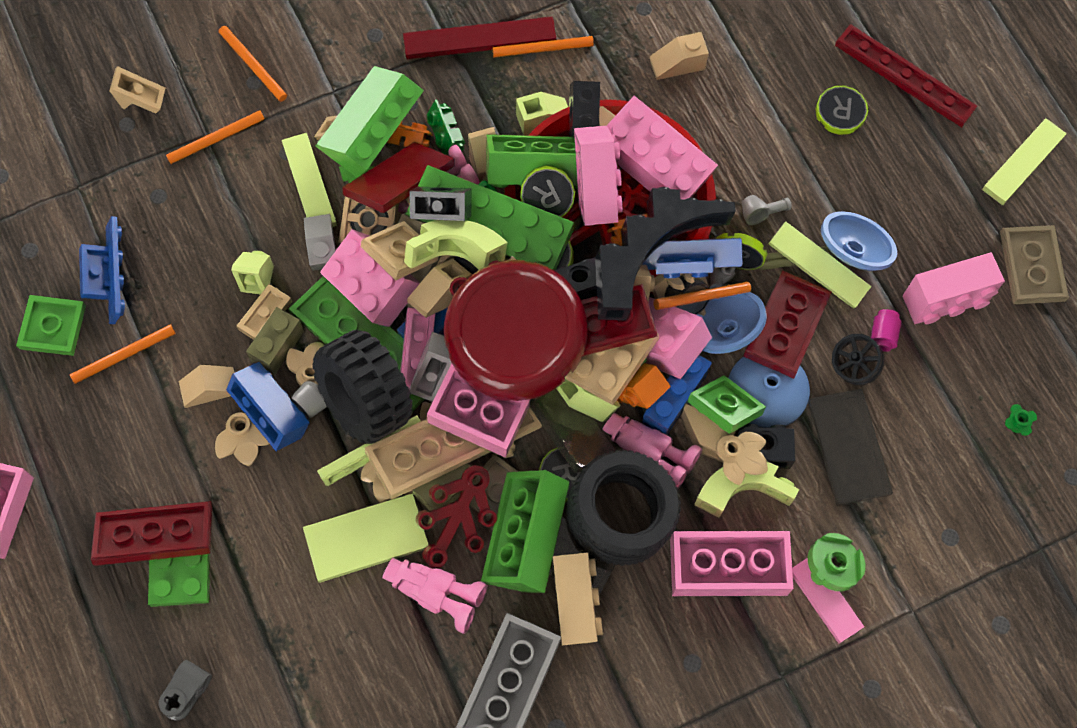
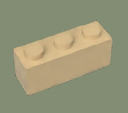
[553,553,603,645]

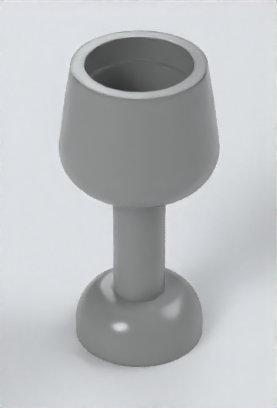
[290,381,327,419]

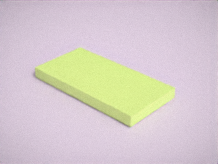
[303,493,428,583]

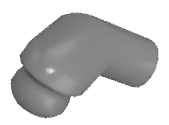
[709,267,736,289]

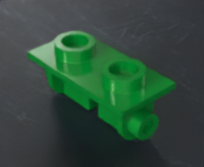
[427,100,465,155]

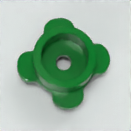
[1005,404,1037,436]

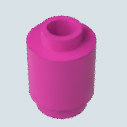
[871,309,902,352]

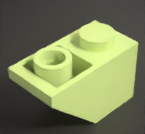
[516,92,568,136]
[556,378,621,422]

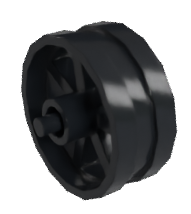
[832,334,885,385]

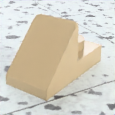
[110,66,165,113]

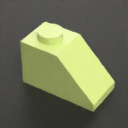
[231,251,274,295]

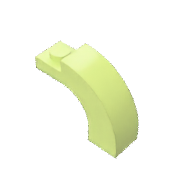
[404,220,507,270]
[694,462,799,518]

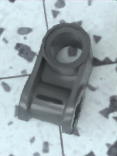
[159,660,212,721]

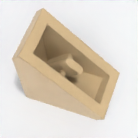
[179,365,235,408]

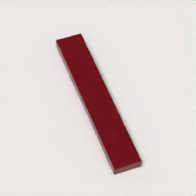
[403,16,556,60]
[835,24,977,128]

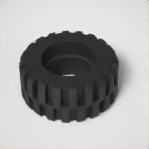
[312,330,413,444]

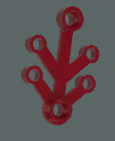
[416,465,497,568]

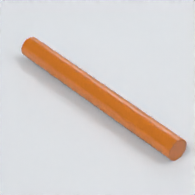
[219,26,287,102]
[492,36,594,57]
[166,110,265,164]
[653,282,751,310]
[70,324,176,384]

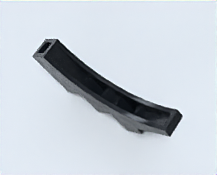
[595,187,736,321]

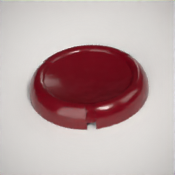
[444,260,588,401]

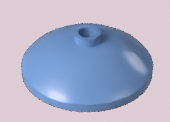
[821,212,897,271]
[697,292,767,354]
[729,357,810,428]

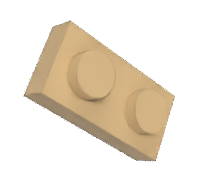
[237,284,292,340]

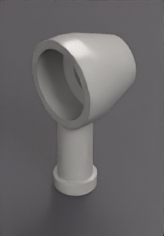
[742,195,791,225]

